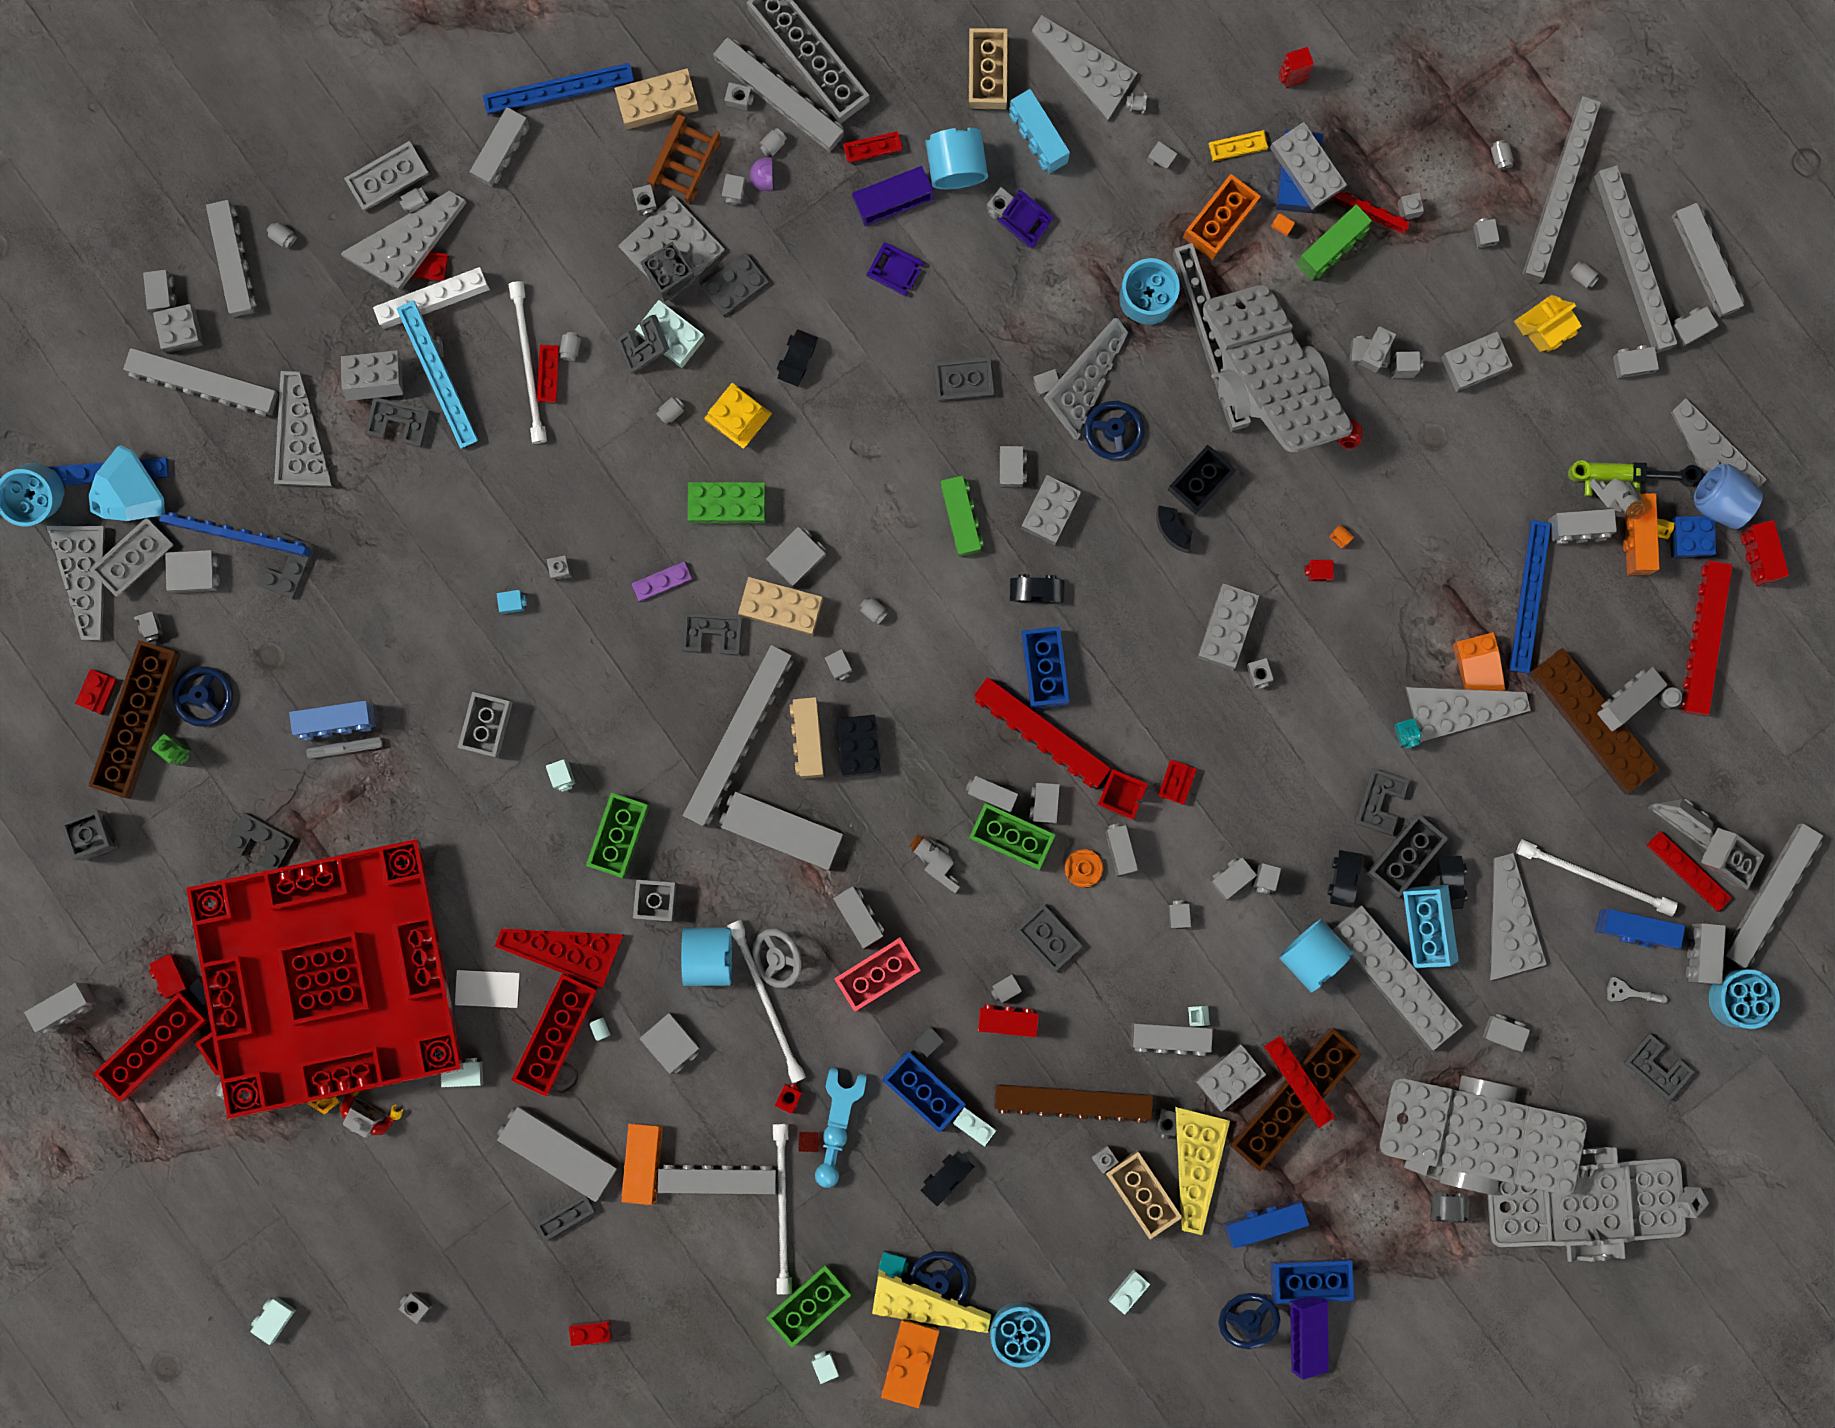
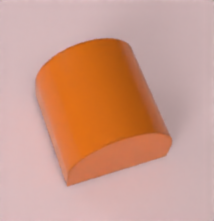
[1271,213,1295,237]
[1329,524,1355,549]

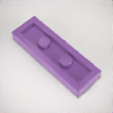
[632,562,692,602]

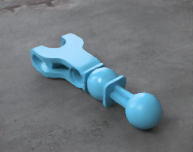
[815,1067,867,1188]

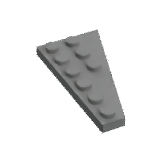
[1031,15,1138,121]
[1043,318,1128,439]
[274,371,333,487]
[1671,398,1767,488]
[46,526,105,641]
[1405,686,1531,742]
[1490,853,1547,980]

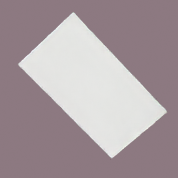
[455,970,519,1008]

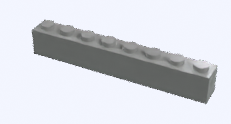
[713,37,844,153]
[123,348,279,417]
[1724,824,1823,968]

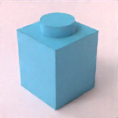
[497,590,527,614]

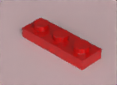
[843,131,902,164]
[537,345,560,403]

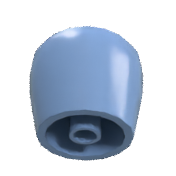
[1694,464,1763,529]

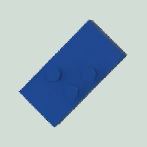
[1276,130,1323,213]
[1021,626,1070,710]
[1595,909,1685,949]
[881,1050,966,1133]
[1223,1200,1309,1249]
[1270,1259,1354,1304]

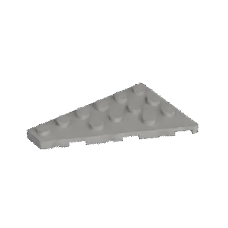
[341,191,466,291]

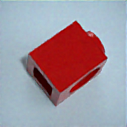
[1305,560,1334,581]
[775,1083,803,1114]

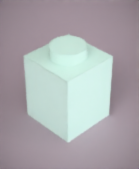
[812,1351,839,1384]

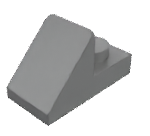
[1404,1160,1443,1181]

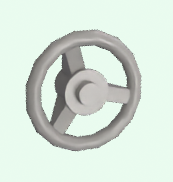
[752,929,802,988]

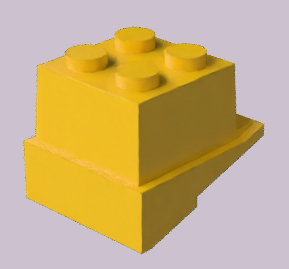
[1514,295,1581,352]
[704,383,772,449]

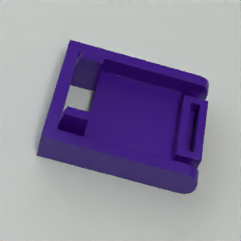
[997,190,1054,248]
[866,242,924,297]

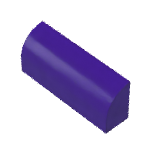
[852,166,934,227]
[1290,1297,1329,1380]

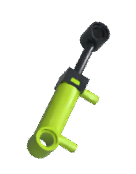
[1568,460,1702,497]

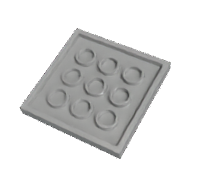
[618,195,725,301]

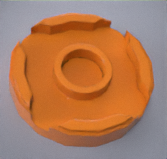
[1065,849,1103,888]

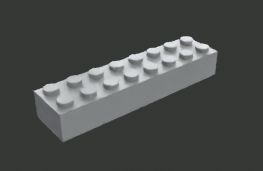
[747,0,870,124]
[1332,906,1463,1051]

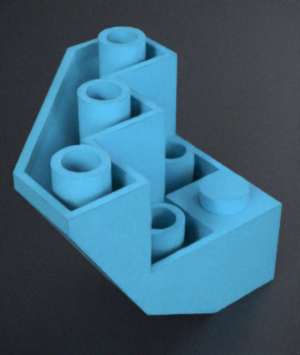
[89,445,165,521]

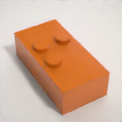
[1183,174,1261,260]
[1623,493,1659,576]
[881,1319,939,1408]

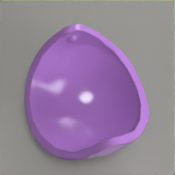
[749,157,773,191]

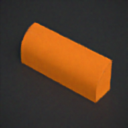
[621,1124,663,1205]

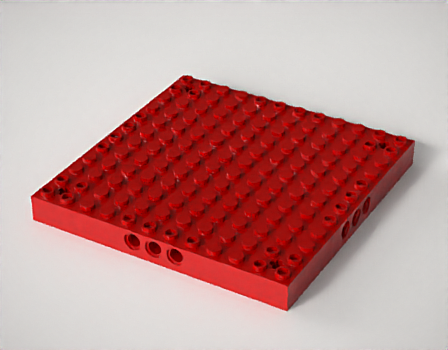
[186,839,464,1119]

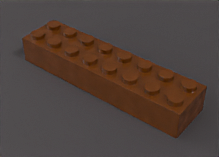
[88,640,181,799]
[1529,648,1659,794]
[1228,1028,1362,1172]
[994,1084,1153,1123]

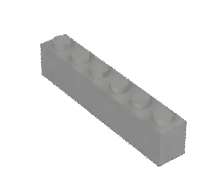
[206,200,257,318]
[1672,203,1744,318]
[658,1164,777,1194]

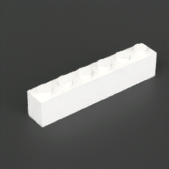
[373,267,490,330]

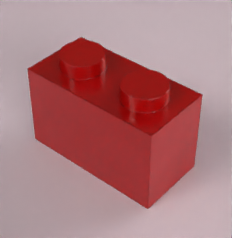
[149,954,190,999]
[569,1319,612,1346]

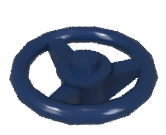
[1084,401,1144,460]
[172,667,233,727]
[908,1251,970,1305]
[1218,1293,1281,1349]

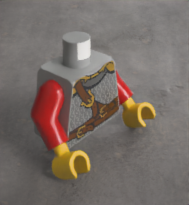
[340,1092,403,1138]

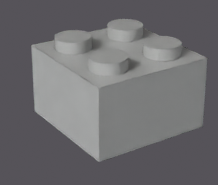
[153,304,203,354]
[633,880,677,922]

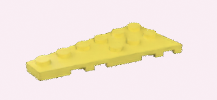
[1176,1107,1230,1235]
[872,1270,991,1333]

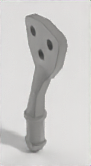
[1607,977,1668,1004]

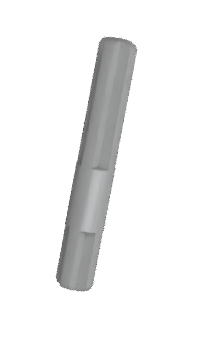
[306,737,383,759]

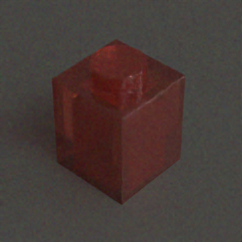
[798,1131,819,1152]

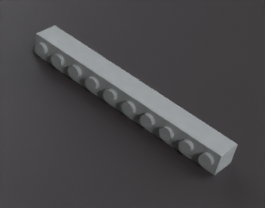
[1521,96,1601,283]
[1594,166,1677,353]
[1173,243,1251,432]
[683,645,794,827]

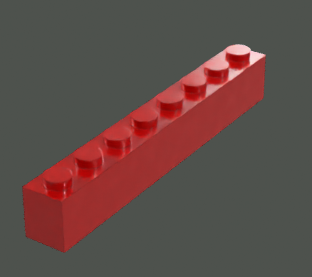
[1680,561,1733,716]
[973,677,1111,789]

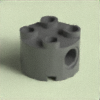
[1430,1192,1469,1223]

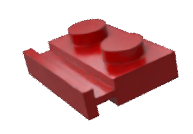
[411,252,449,282]
[75,669,118,715]
[1157,759,1197,805]

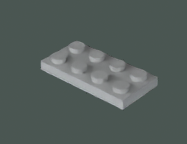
[344,141,429,212]
[89,518,174,598]

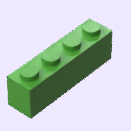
[940,475,984,557]

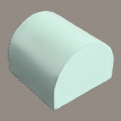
[1188,1006,1210,1026]
[589,1018,611,1041]

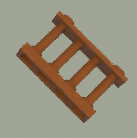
[647,114,722,205]

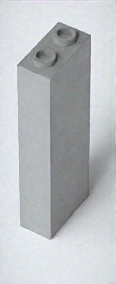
[719,792,843,871]
[497,1106,619,1202]

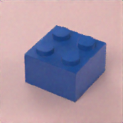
[1670,516,1716,558]

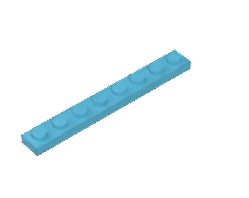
[396,300,479,449]

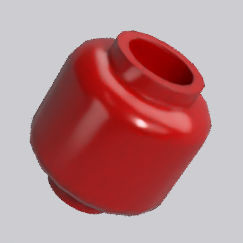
[1337,419,1362,449]

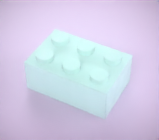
[635,300,705,368]

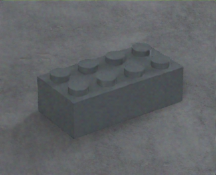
[1366,813,1448,898]

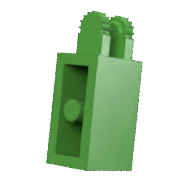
[151,734,191,766]

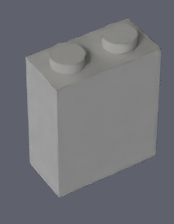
[766,527,826,588]
[165,550,220,593]
[966,776,1018,814]
[1105,823,1138,876]
[639,1013,700,1074]

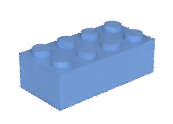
[289,701,376,741]

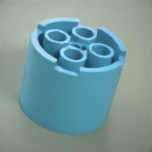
[925,127,988,189]
[1119,258,1180,325]
[0,463,65,526]
[1279,918,1354,993]
[681,927,732,986]
[1709,970,1780,1029]
[990,1302,1050,1367]

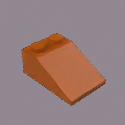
[1452,632,1505,691]

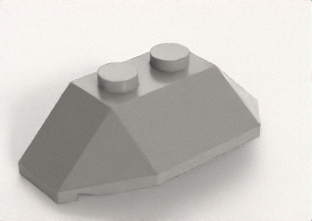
[1648,799,1715,850]

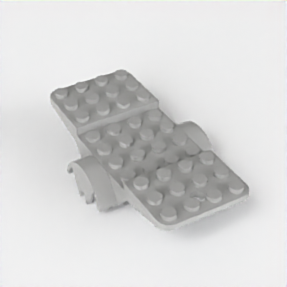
[1203,285,1353,452]
[1380,1076,1586,1195]
[1487,1147,1686,1262]

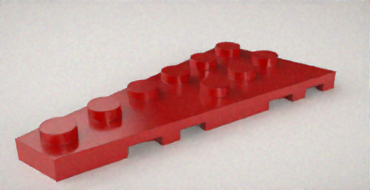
[494,929,624,989]

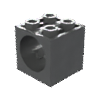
[641,241,696,302]
[60,810,120,861]

